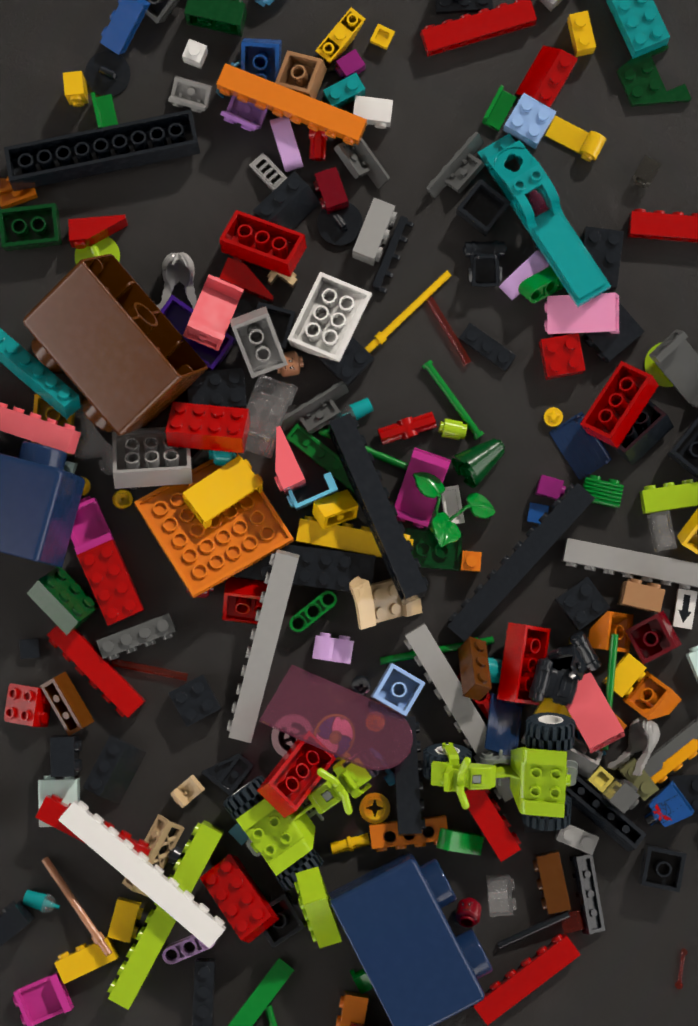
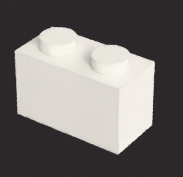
[353,95,393,129]

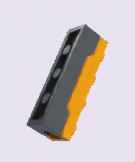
[644,717,698,784]

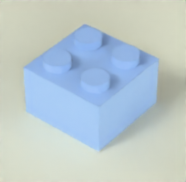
[503,93,557,149]
[370,663,425,716]

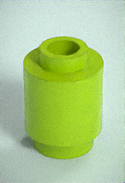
[438,418,467,440]

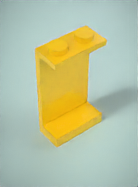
[183,455,263,529]

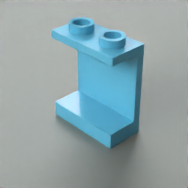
[286,472,338,511]

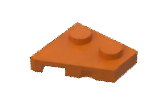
[0,176,38,209]

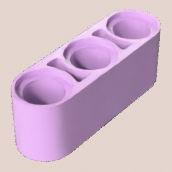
[270,116,303,172]
[499,249,550,300]
[162,935,216,964]

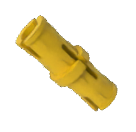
[330,833,370,855]

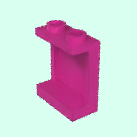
[71,496,114,555]
[12,971,74,1026]

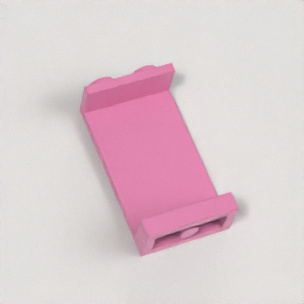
[544,293,619,337]

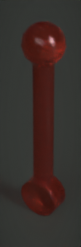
[675,949,688,989]

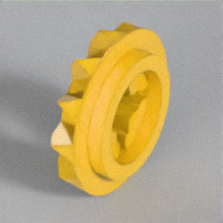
[359,792,390,824]

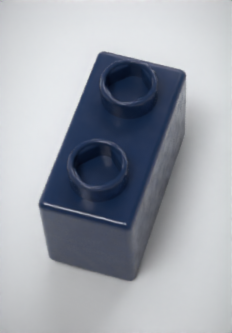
[0,441,85,568]
[329,852,493,1026]

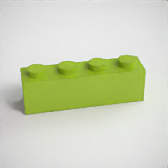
[640,479,698,514]

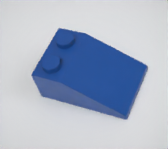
[241,38,282,83]

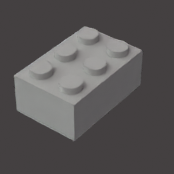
[352,198,397,266]

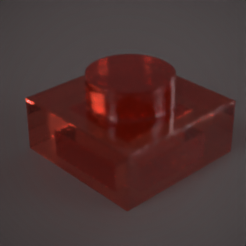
[561,910,584,934]

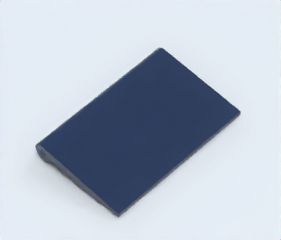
[549,412,613,480]
[484,693,524,756]

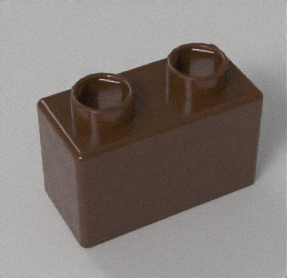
[23,254,208,436]

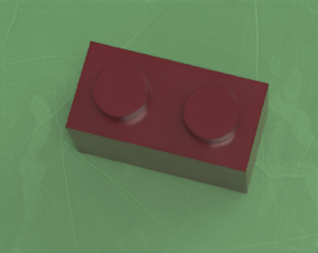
[313,167,349,214]

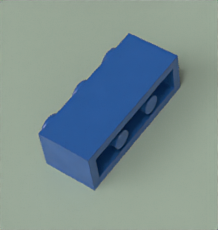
[100,0,151,55]

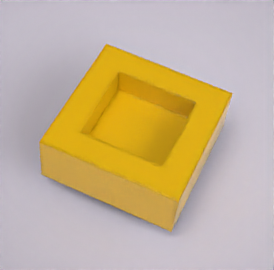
[370,24,395,50]

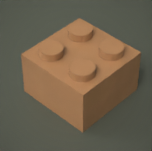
[275,50,327,99]
[617,578,665,613]

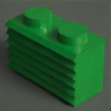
[583,475,624,509]

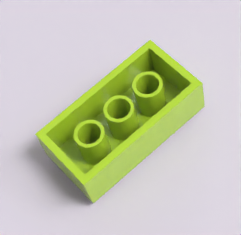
[294,867,342,948]

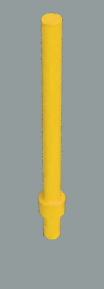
[365,270,452,353]

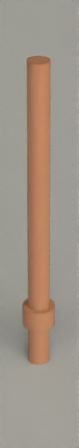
[42,857,112,957]

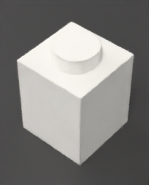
[182,39,208,69]

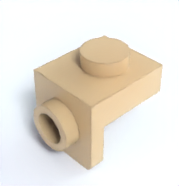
[267,270,298,288]
[170,774,205,808]

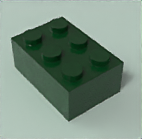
[184,0,247,37]
[0,203,62,251]
[27,567,99,635]

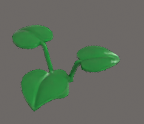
[412,472,495,547]

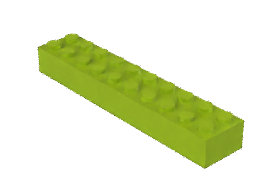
[107,820,224,1010]

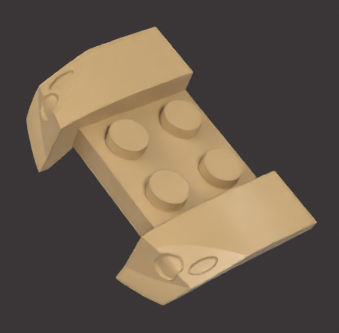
[349,576,422,630]

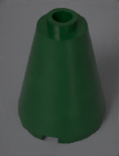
[451,438,505,488]

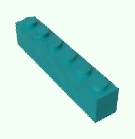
[0,328,81,419]

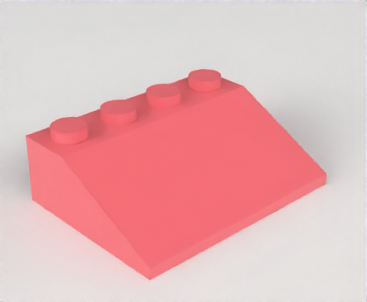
[274,426,306,495]

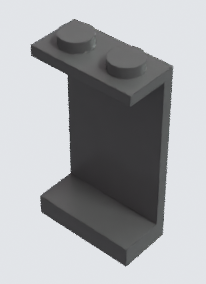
[649,329,698,408]

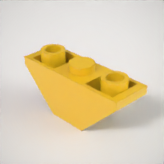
[315,7,366,63]

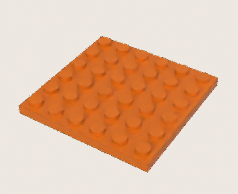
[134,453,294,598]

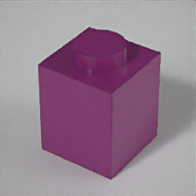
[335,49,365,79]
[535,475,566,500]

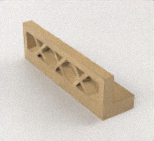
[122,814,185,897]

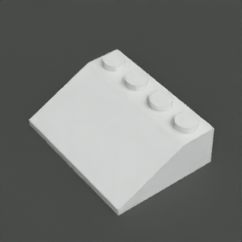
[287,272,372,362]

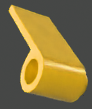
[545,115,606,162]

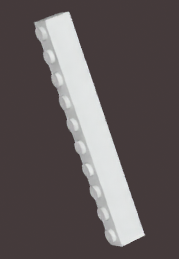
[58,800,226,949]

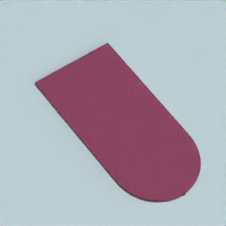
[259,665,413,770]

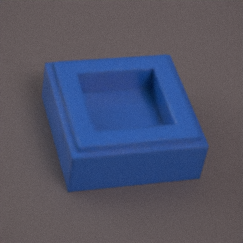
[527,502,549,524]

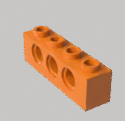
[369,815,448,852]

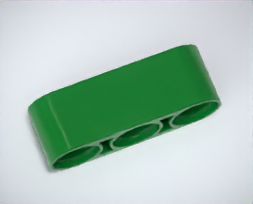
[518,266,564,303]
[289,591,337,632]
[436,828,485,856]

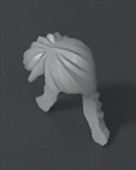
[157,252,197,311]
[608,717,660,776]

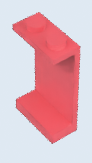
[183,274,244,351]
[565,672,625,754]

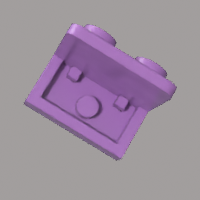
[220,95,268,131]

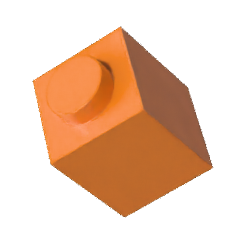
[460,551,482,572]

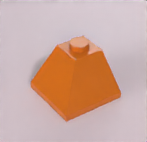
[588,611,634,653]
[623,671,682,721]

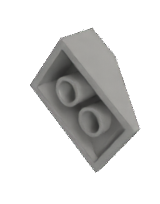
[230,306,288,378]

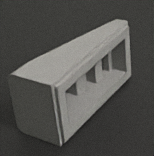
[249,153,287,192]

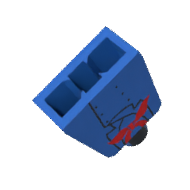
[644,780,694,827]

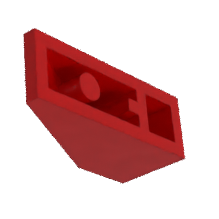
[68,215,128,249]
[219,257,274,303]

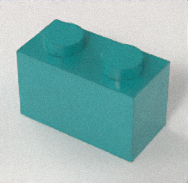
[323,73,365,109]

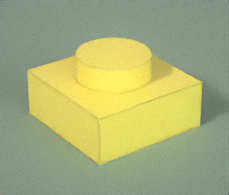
[587,765,615,793]

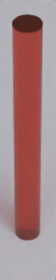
[426,296,472,365]
[111,659,188,681]

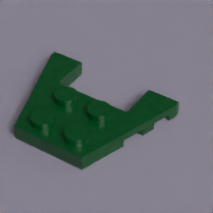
[616,44,692,107]

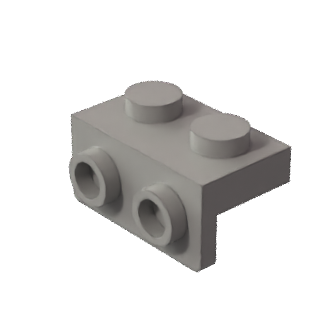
[168,76,213,113]

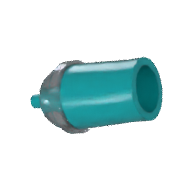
[341,397,374,420]
[23,890,60,913]

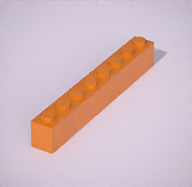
[216,63,367,146]

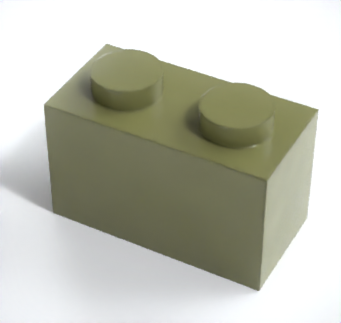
[617,757,659,801]

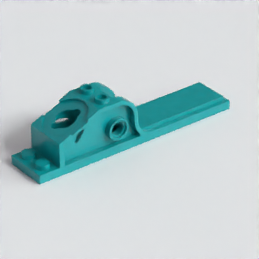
[477,133,611,307]

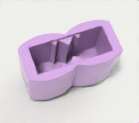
[312,632,354,664]

